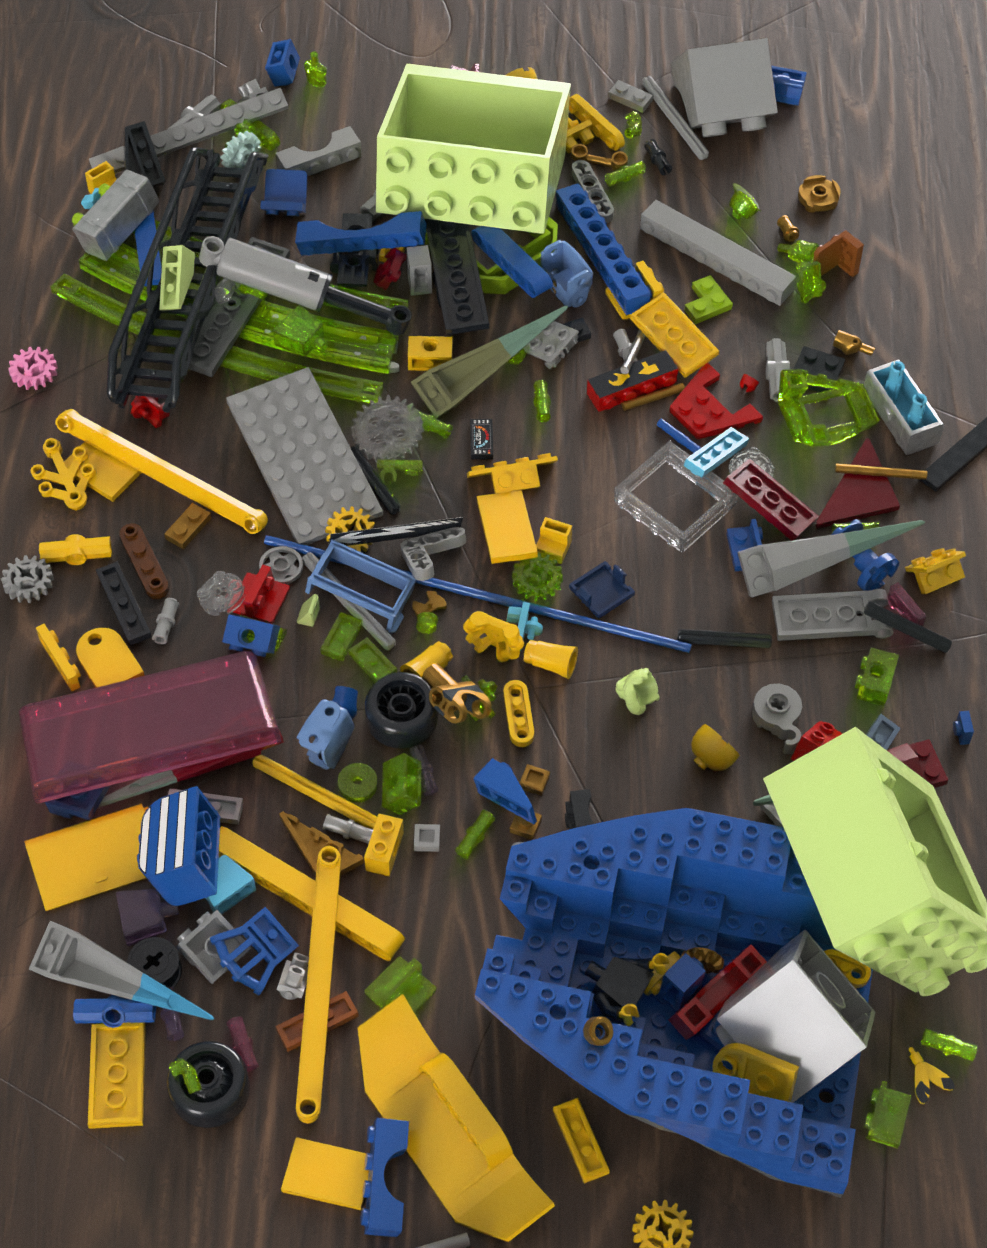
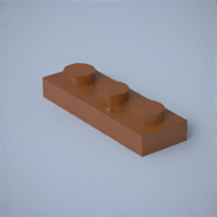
[275,991,359,1052]

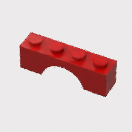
[668,945,767,1040]

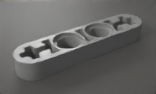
[571,160,614,223]

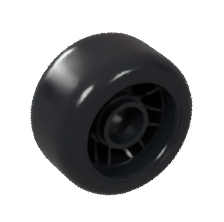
[365,672,439,749]
[167,1041,250,1128]

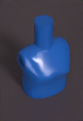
[332,686,358,719]

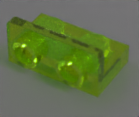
[864,1081,911,1148]

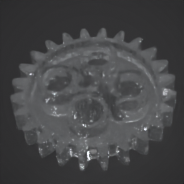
[351,395,424,464]

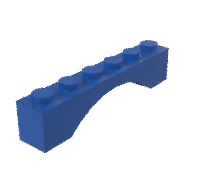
[295,211,426,256]

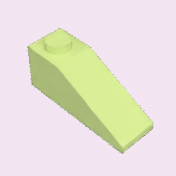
[159,245,195,311]

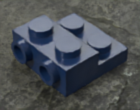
[45,762,114,821]

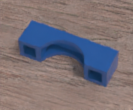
[360,1118,409,1237]

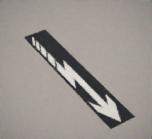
[329,517,463,546]

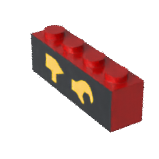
[587,350,678,412]

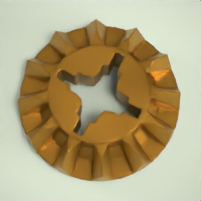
[681,947,724,974]

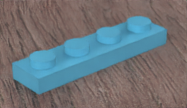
[683,427,749,478]

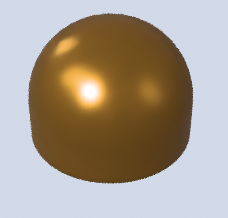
[583,1017,613,1046]

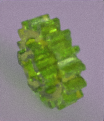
[512,553,563,601]

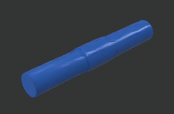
[657,418,701,453]

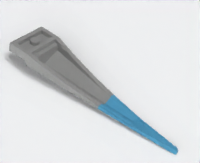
[29,921,214,1020]

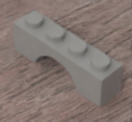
[276,126,361,176]

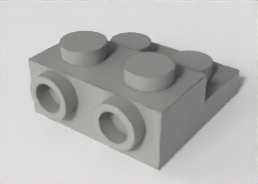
[176,910,251,984]

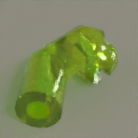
[169,1058,202,1094]

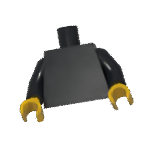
[584,953,670,1026]

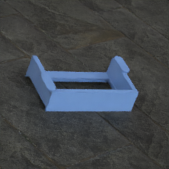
[305,539,416,633]

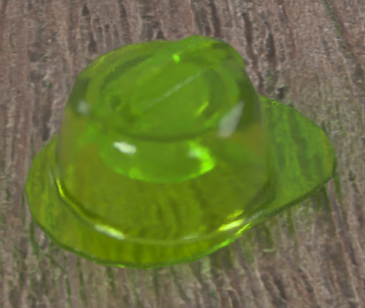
[729,183,762,219]

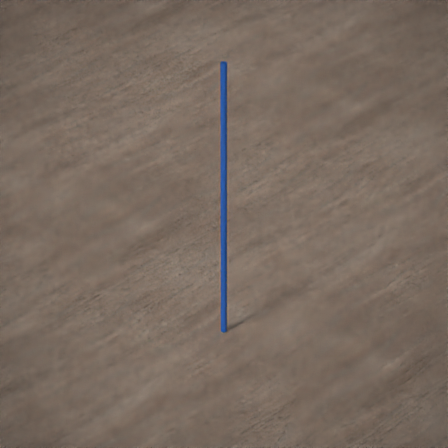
[264,535,692,653]

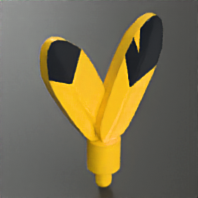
[909,1047,955,1104]

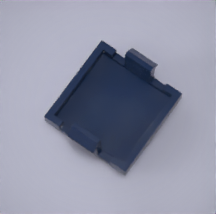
[569,561,635,619]

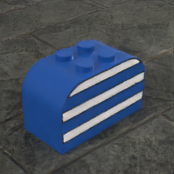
[137,786,221,906]

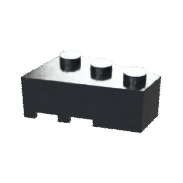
[123,121,166,188]

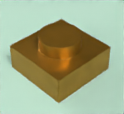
[510,813,542,840]

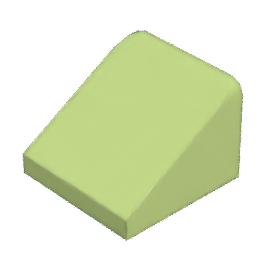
[297,594,320,627]

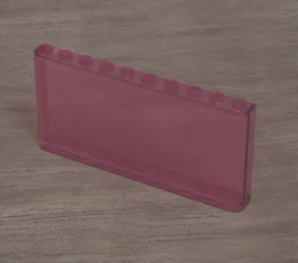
[19,651,281,804]

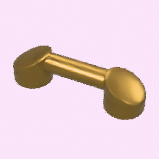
[571,144,628,171]

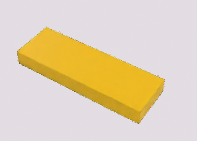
[553,1098,610,1183]

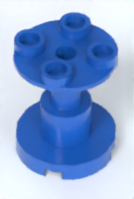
[831,519,899,591]

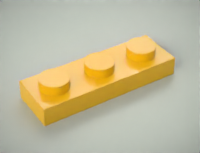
[36,624,81,691]

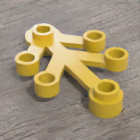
[31,438,96,510]

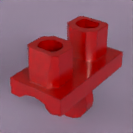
[131,396,171,428]

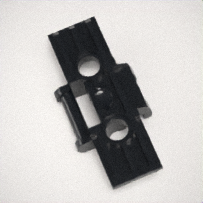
[330,213,379,287]

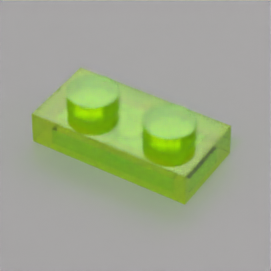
[320,612,362,662]
[348,637,397,682]

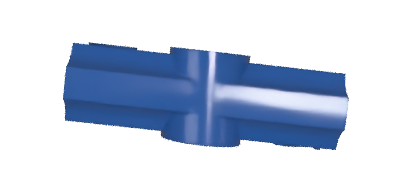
[73,995,157,1028]

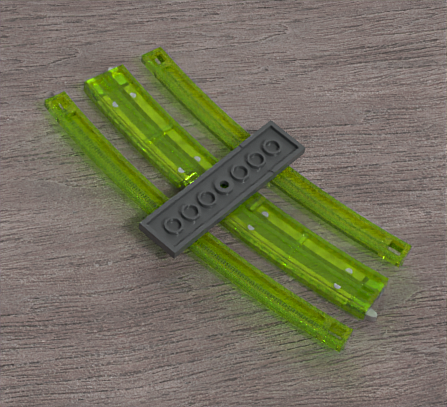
[50,220,409,405]

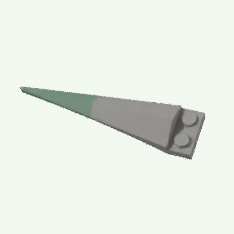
[737,520,925,597]

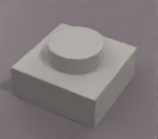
[414,824,440,852]

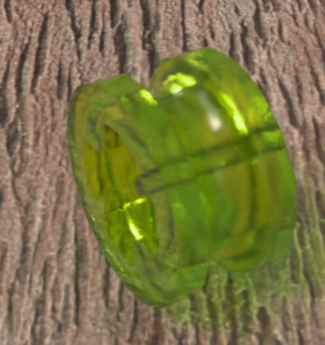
[416,612,438,634]

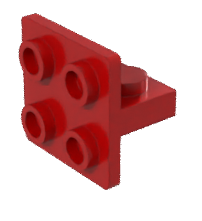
[229,564,290,624]

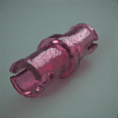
[227,1017,259,1072]

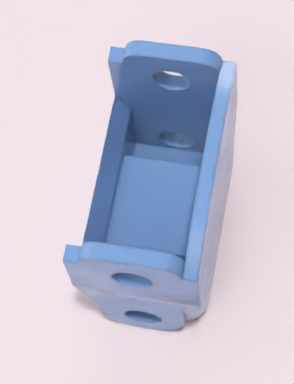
[541,240,593,307]
[296,699,354,770]

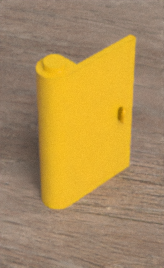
[24,804,148,911]

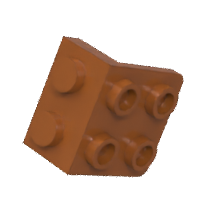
[811,230,864,280]

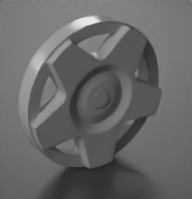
[259,546,303,584]

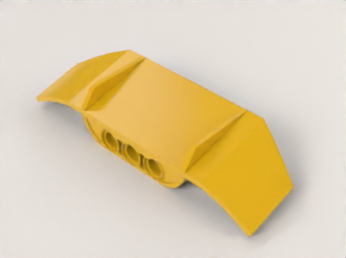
[357,994,555,1242]

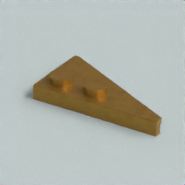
[279,811,364,876]

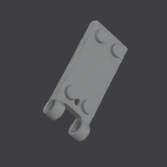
[772,589,894,641]

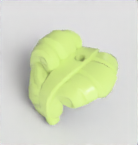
[616,668,660,715]

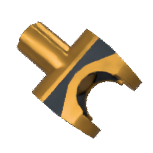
[422,663,491,724]

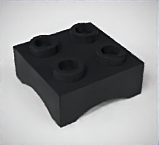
[565,789,594,829]

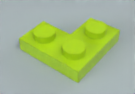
[684,275,733,325]

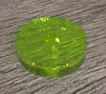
[338,763,378,802]

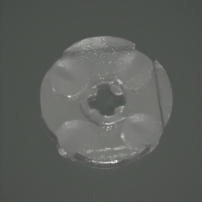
[197,571,245,616]

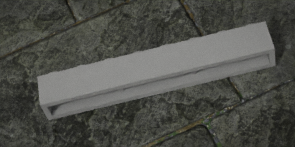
[640,200,796,306]

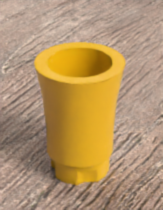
[523,640,578,679]
[400,641,453,678]

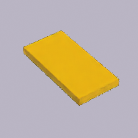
[630,292,719,378]
[477,490,538,564]
[88,1023,146,1129]

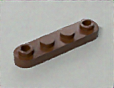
[119,523,169,599]

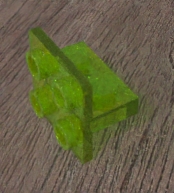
[365,957,437,1013]

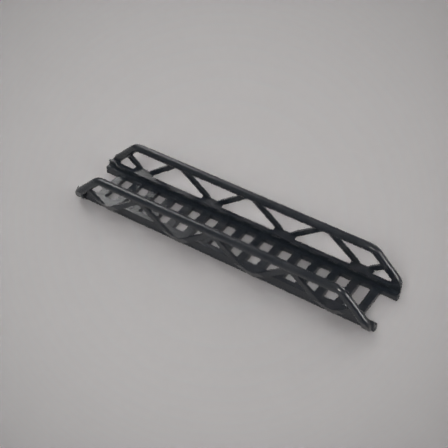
[106,147,269,413]

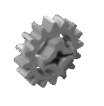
[1,555,54,603]

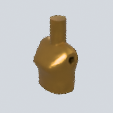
[833,330,875,356]

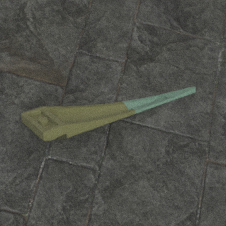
[411,306,568,419]

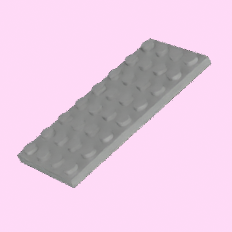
[226,367,383,545]

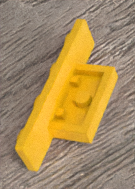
[467,453,558,494]

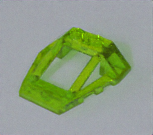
[778,369,880,446]

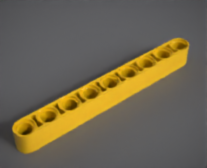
[219,826,405,961]

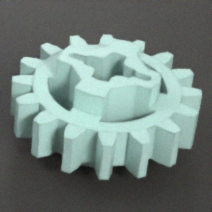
[220,131,262,169]

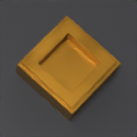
[520,764,550,796]

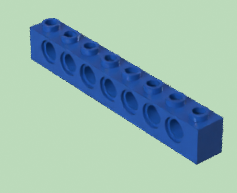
[556,183,652,315]

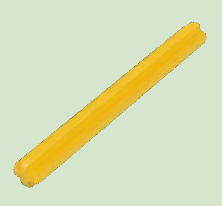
[252,754,377,829]

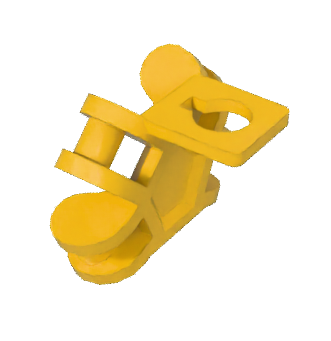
[463,611,524,662]

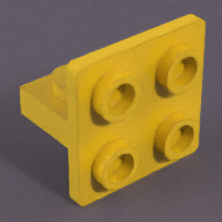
[905,548,966,594]

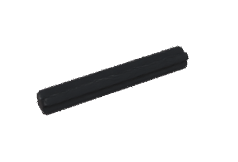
[351,446,401,515]
[864,602,952,653]
[677,629,772,648]

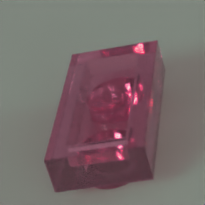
[887,582,926,626]

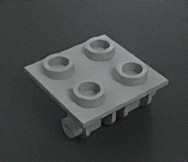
[522,321,579,369]

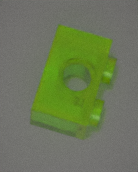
[855,647,899,706]
[382,753,421,815]

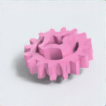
[8,347,58,390]

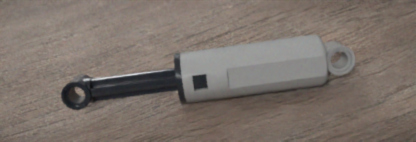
[199,236,412,336]

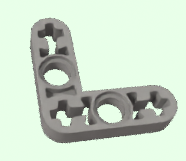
[400,527,467,581]

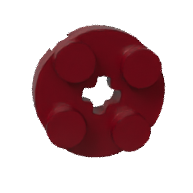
[373,248,407,290]

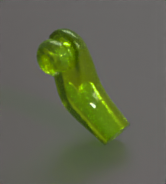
[624,111,642,139]

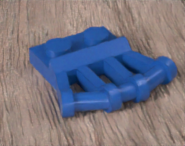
[210,907,299,996]

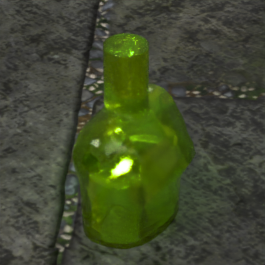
[304,51,327,87]
[777,240,819,264]

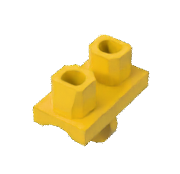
[566,117,594,154]

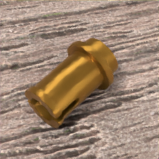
[777,216,799,242]

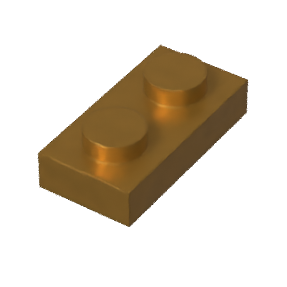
[164,503,212,550]

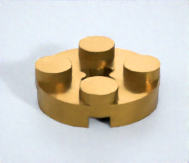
[798,175,841,213]

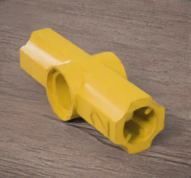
[39,534,112,565]

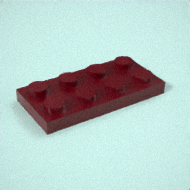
[723,458,819,541]

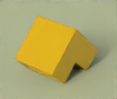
[85,161,117,194]
[536,517,572,564]

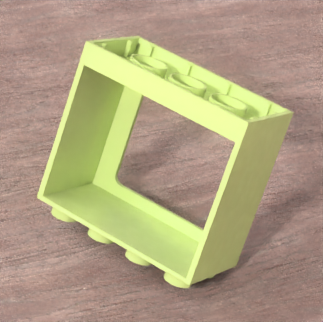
[376,64,571,234]
[763,727,987,996]

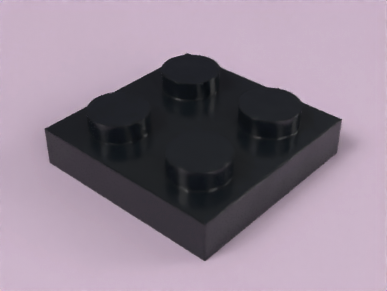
[789,346,845,396]

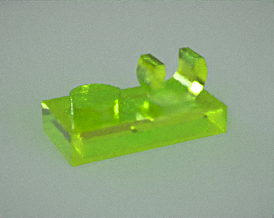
[377,460,423,482]

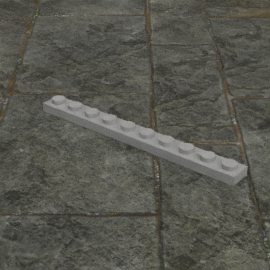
[89,87,288,173]

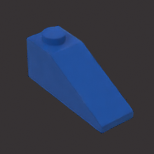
[473,758,537,825]

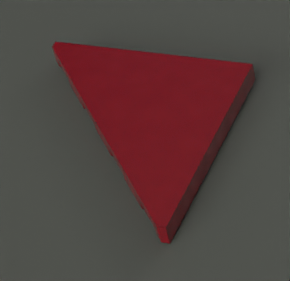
[815,438,900,529]

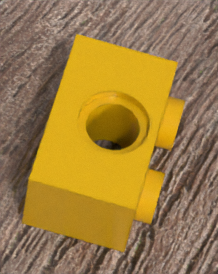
[408,336,453,371]
[364,814,404,877]

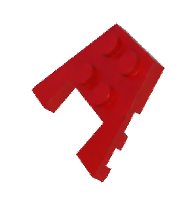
[669,363,763,440]

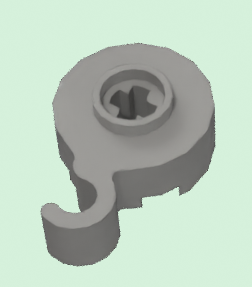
[752,684,802,754]

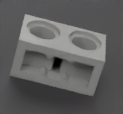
[407,245,432,296]

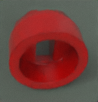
[739,374,759,393]

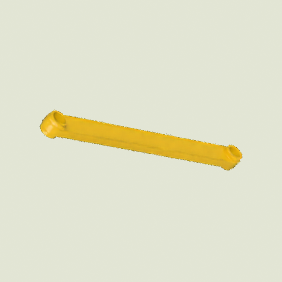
[56,409,268,534]
[296,846,341,1124]

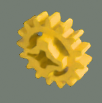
[325,506,375,552]
[632,1200,693,1248]

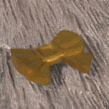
[412,591,447,621]

